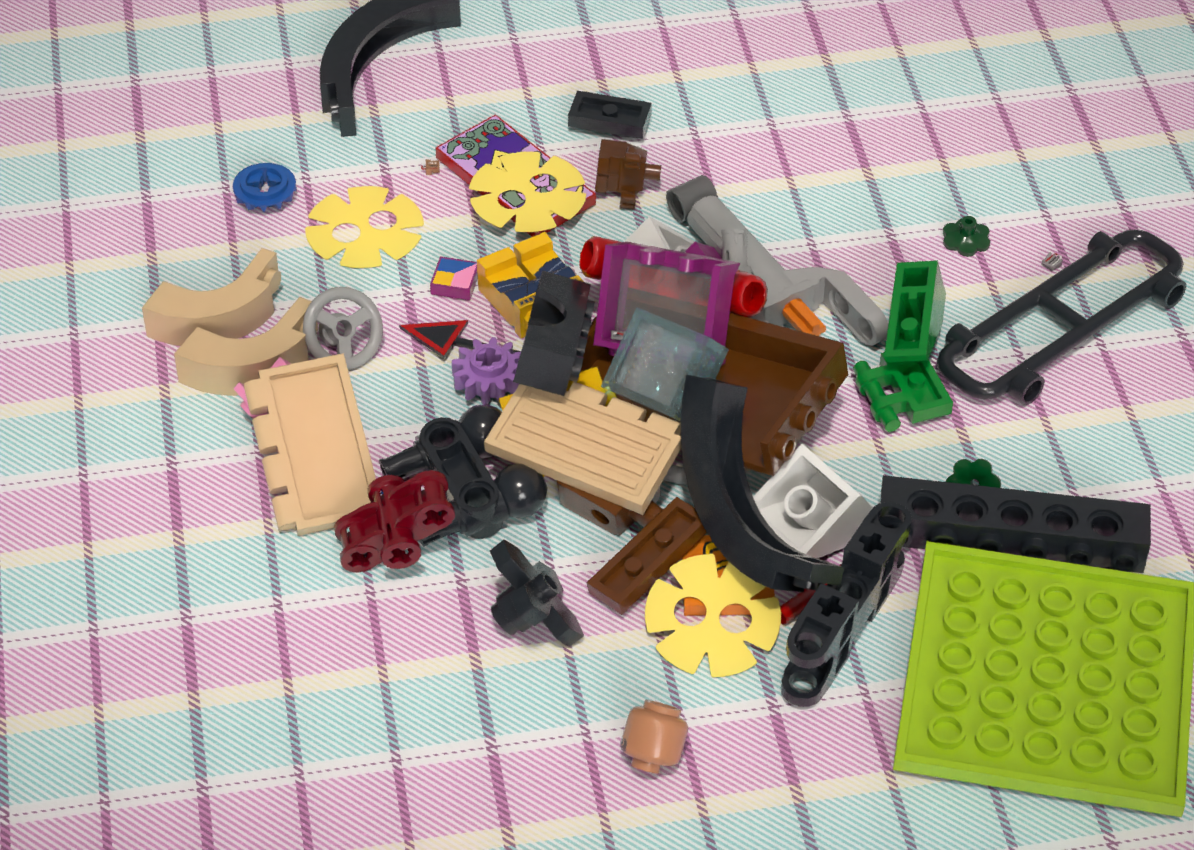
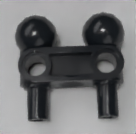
[379,404,547,547]

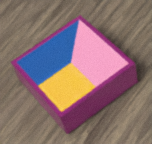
[430,256,478,300]

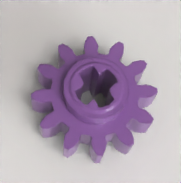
[452,337,521,405]

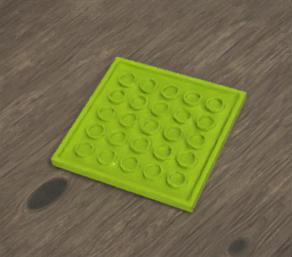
[893,541,1194,817]

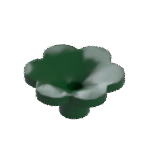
[942,216,991,257]
[946,458,1002,488]

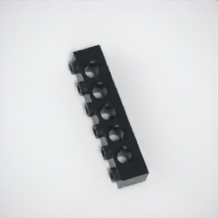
[879,475,1151,573]

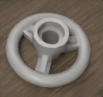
[303,287,383,370]

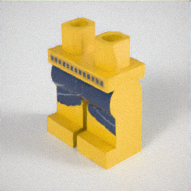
[477,232,584,339]

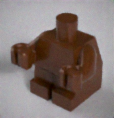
[595,139,662,210]

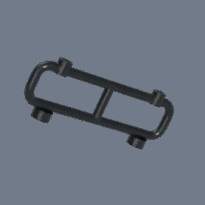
[937,229,1187,405]

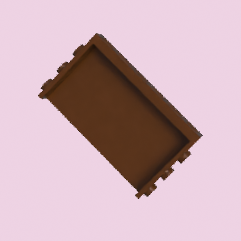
[580,287,849,476]

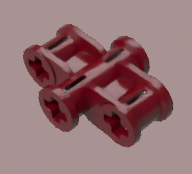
[334,470,455,573]

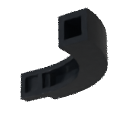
[320,0,461,137]
[681,374,845,592]

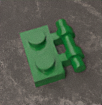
[853,352,953,432]

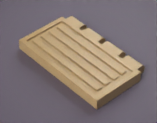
[243,353,376,536]
[484,381,681,515]

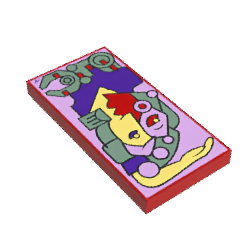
[435,114,596,237]

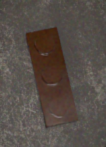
[586,497,707,615]

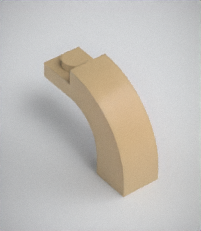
[142,248,281,346]
[174,297,318,396]

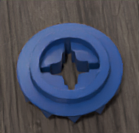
[233,163,297,212]

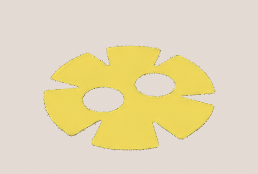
[469,151,586,232]
[305,186,424,268]
[645,554,781,678]

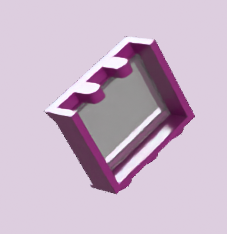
[593,242,740,373]

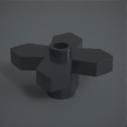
[490,539,584,647]

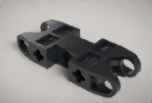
[781,502,912,707]

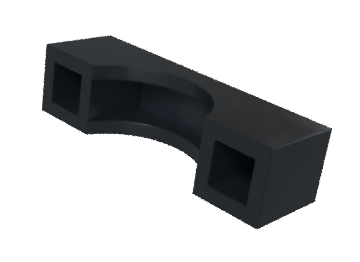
[513,271,595,396]

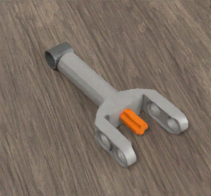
[666,175,888,346]

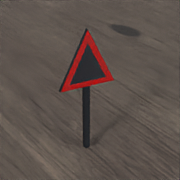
[399,320,521,359]

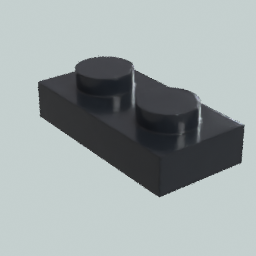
[568,90,652,139]

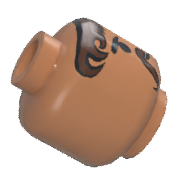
[620,700,689,774]

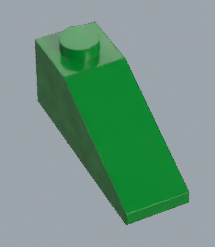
[884,260,946,362]

